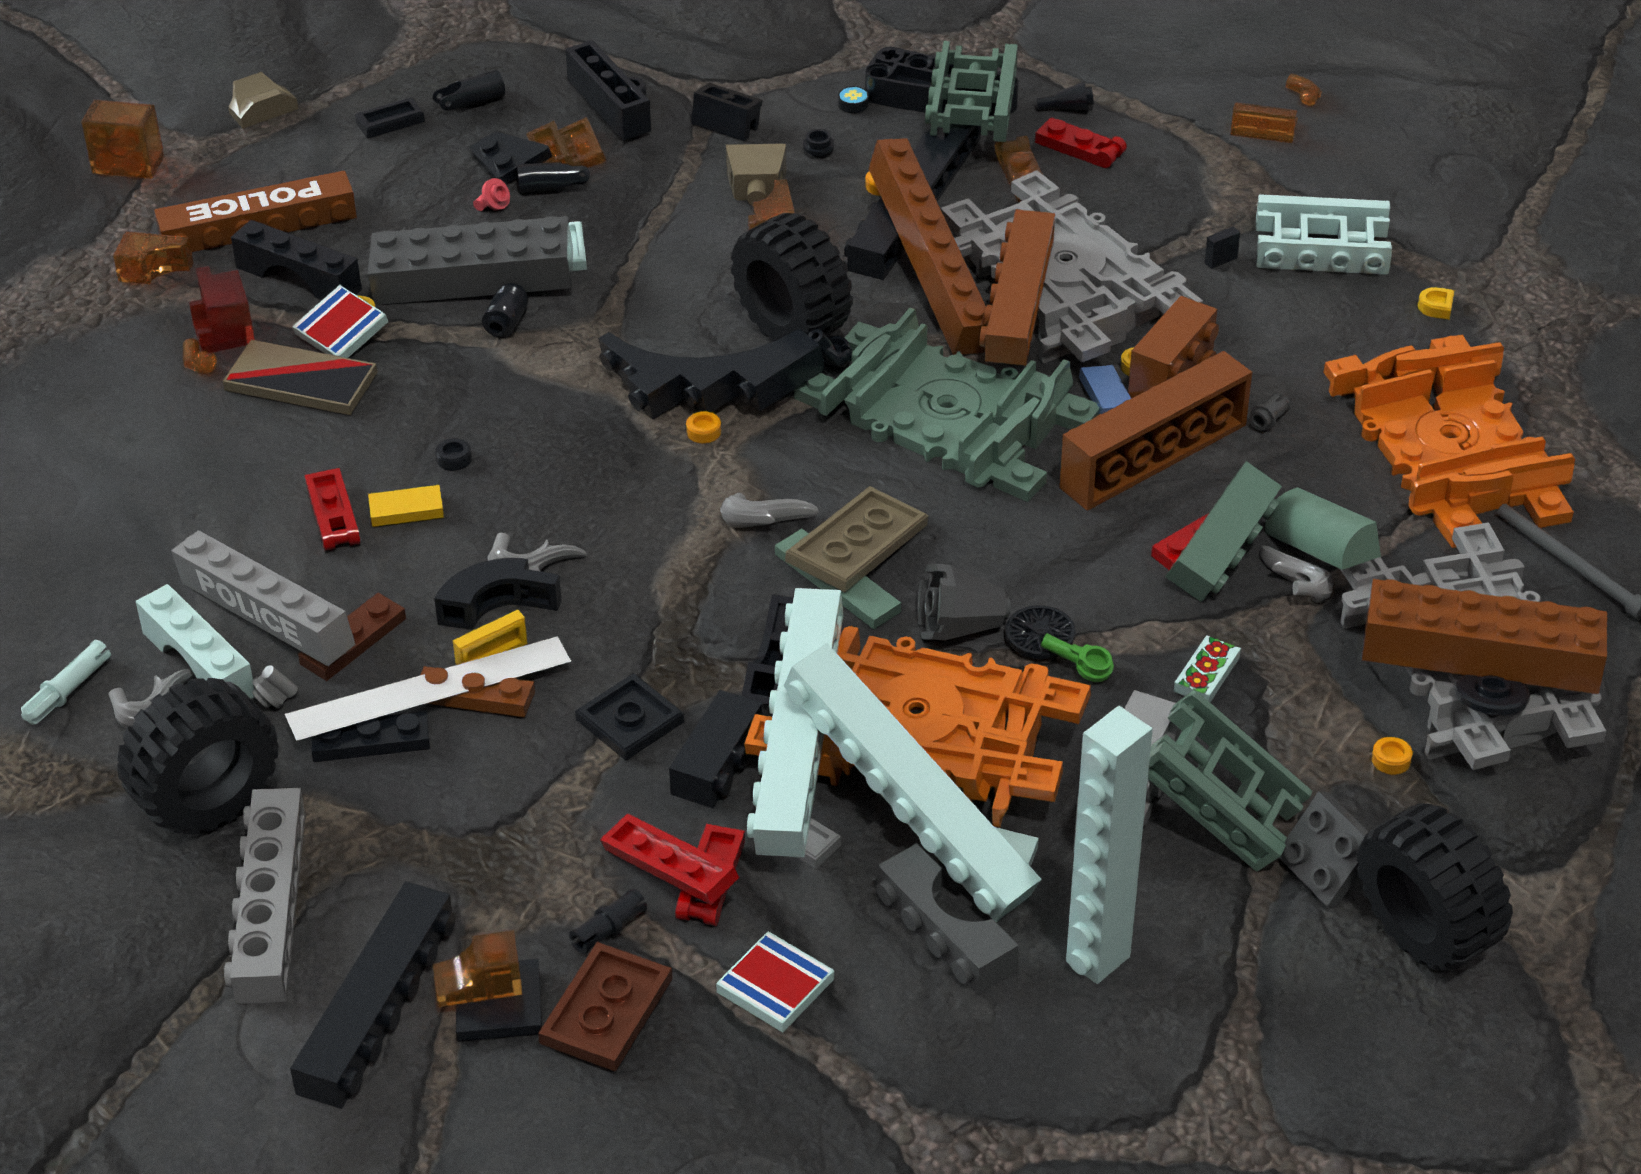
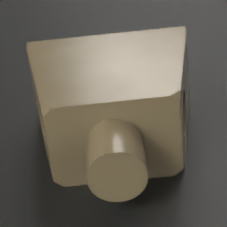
[726,144,787,207]

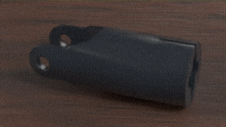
[432,70,505,111]
[517,162,590,193]

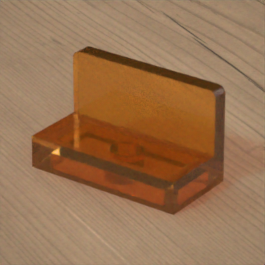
[1230,102,1298,143]

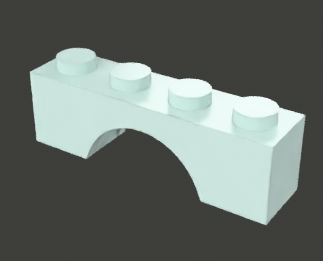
[136,584,255,699]

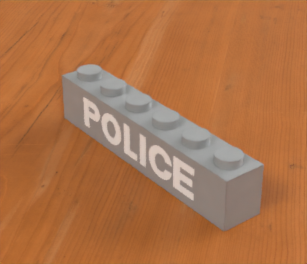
[171,530,356,666]

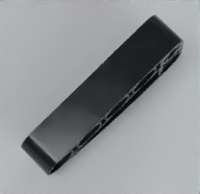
[865,47,1019,115]

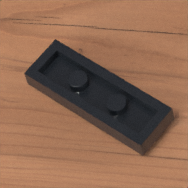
[311,711,430,762]

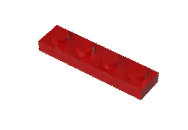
[600,813,739,905]

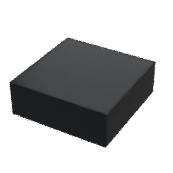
[1204,226,1240,269]

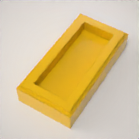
[368,485,444,527]
[453,610,528,665]

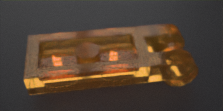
[995,136,1042,202]

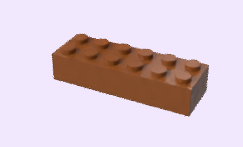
[1060,351,1252,511]
[1362,579,1607,694]

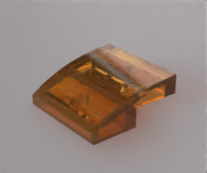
[526,117,607,168]

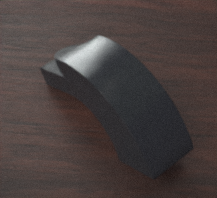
[434,558,562,630]
[742,594,793,705]

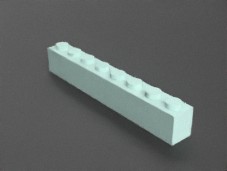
[747,588,843,857]
[783,643,1041,922]
[1066,706,1153,984]

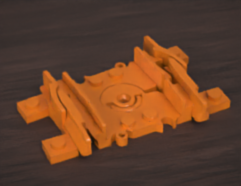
[1324,334,1575,548]
[744,626,1091,828]

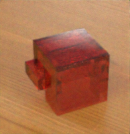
[189,266,255,355]

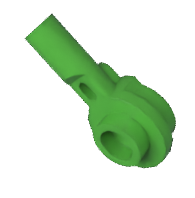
[1040,633,1114,682]

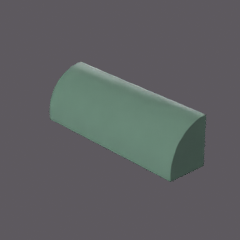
[1265,487,1381,570]

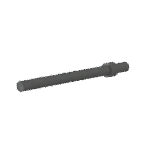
[1497,504,1641,621]

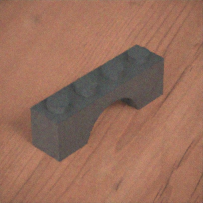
[876,843,1019,995]

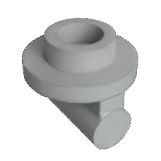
[252,665,298,709]

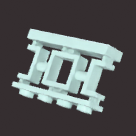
[1256,194,1392,275]

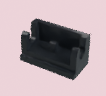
[691,83,763,141]

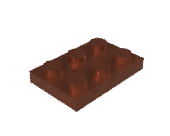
[538,942,673,1071]

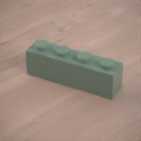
[1165,461,1282,602]

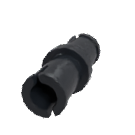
[569,889,647,954]

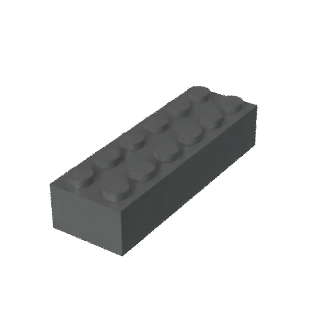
[368,216,573,305]

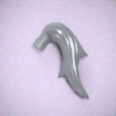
[720,493,819,528]
[488,533,587,572]
[1260,545,1334,603]
[108,669,196,729]

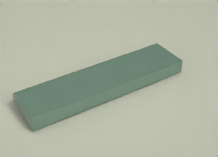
[775,529,901,629]

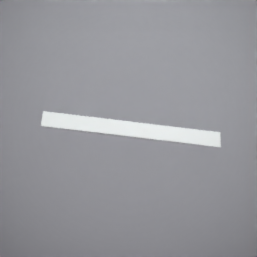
[285,636,571,741]

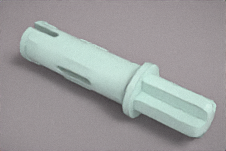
[21,640,111,725]

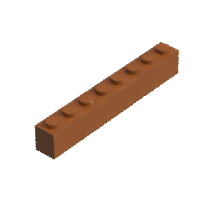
[869,138,988,355]

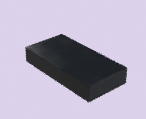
[355,97,425,139]

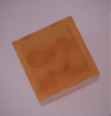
[81,100,164,179]

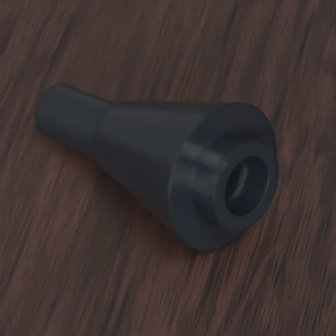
[1036,81,1094,112]

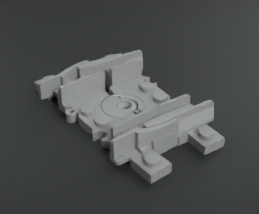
[940,170,1203,363]
[1340,522,1606,770]

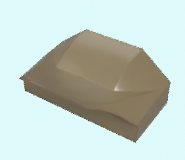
[228,72,298,129]

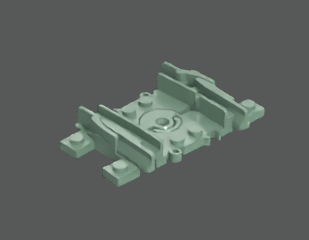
[794,308,1099,502]

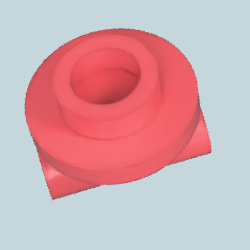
[473,178,510,211]

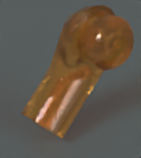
[1286,73,1322,106]
[183,338,217,374]

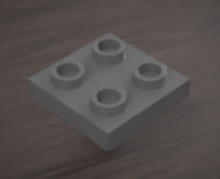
[1279,791,1369,907]

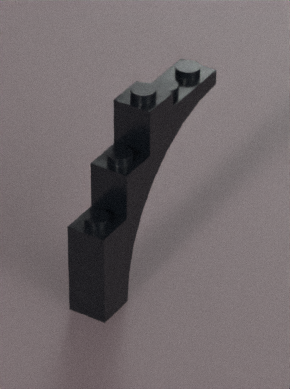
[598,329,825,419]

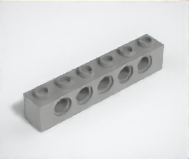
[224,788,306,1004]

